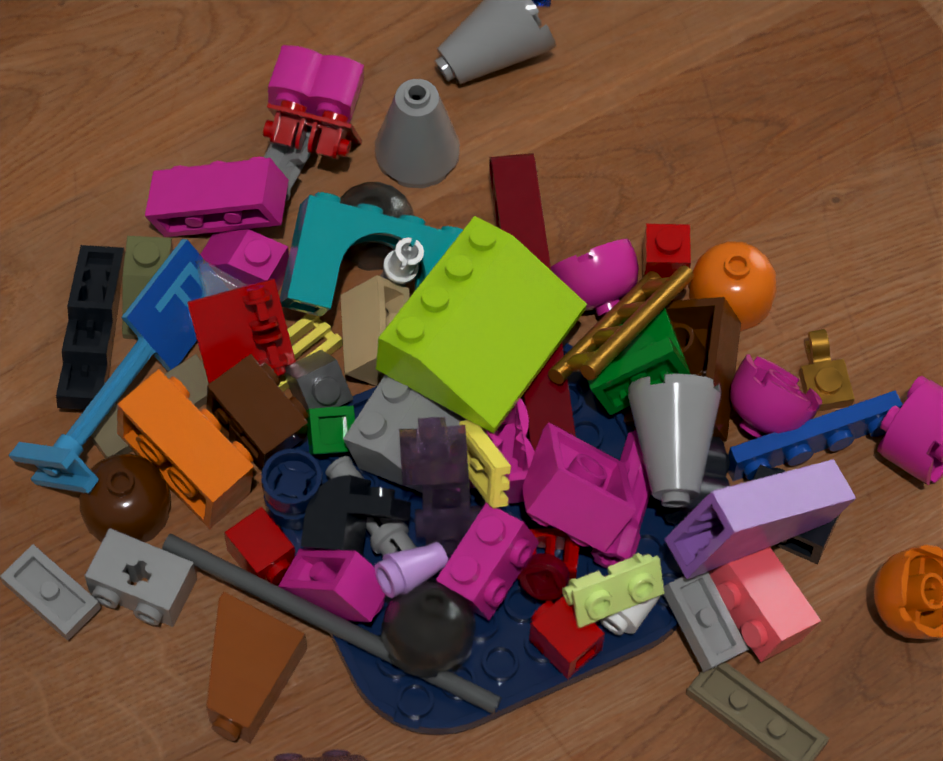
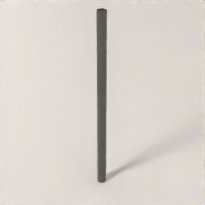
[162,534,502,714]

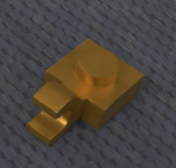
[799,329,855,412]

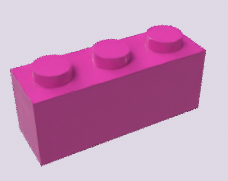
[145,157,289,237]

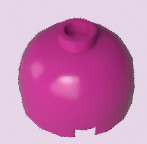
[551,238,639,317]
[730,354,822,438]

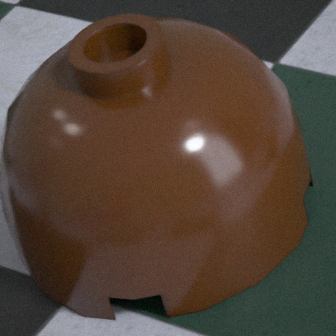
[79,454,171,542]

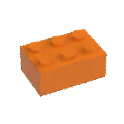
[117,369,254,529]

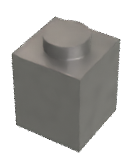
[284,350,353,410]

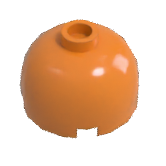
[689,241,776,331]
[874,545,943,639]

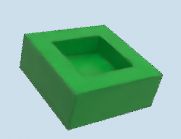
[306,405,355,456]

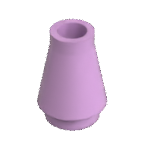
[375,542,448,598]

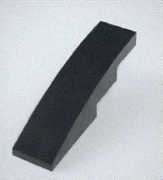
[56,245,125,410]

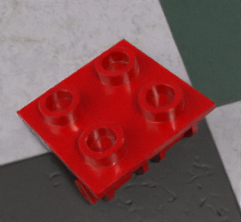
[263,100,362,160]
[187,278,296,384]

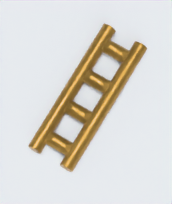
[548,265,694,384]

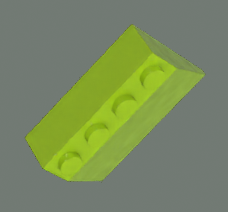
[376,216,587,434]

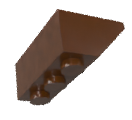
[624,297,741,442]

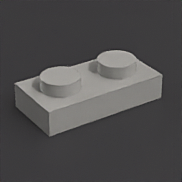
[0,544,101,641]
[663,572,748,672]

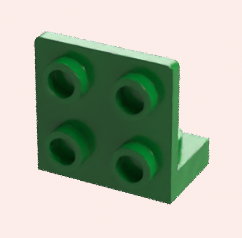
[587,308,691,415]

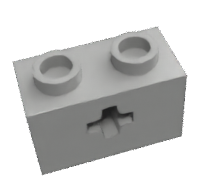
[85,528,197,627]

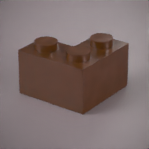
[206,354,309,468]

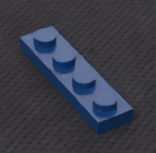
[728,390,903,482]

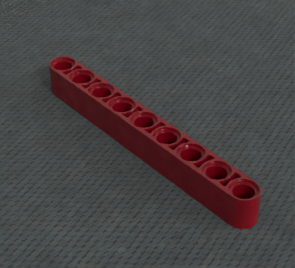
[489,153,576,452]

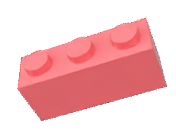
[708,547,821,662]

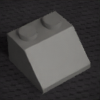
[343,375,468,497]

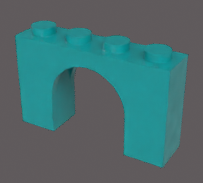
[280,192,463,317]

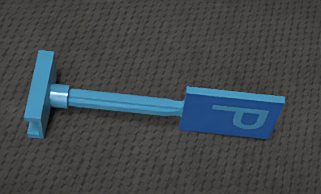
[8,239,229,493]

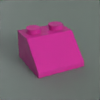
[522,422,636,553]

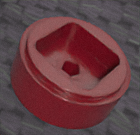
[520,553,570,601]

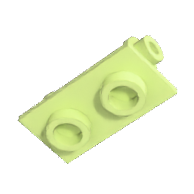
[562,553,664,628]

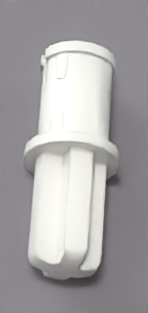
[380,237,424,286]

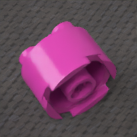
[877,376,943,485]

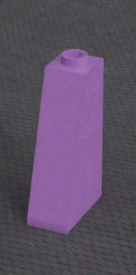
[665,459,856,579]

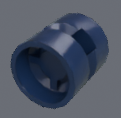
[261,449,323,529]

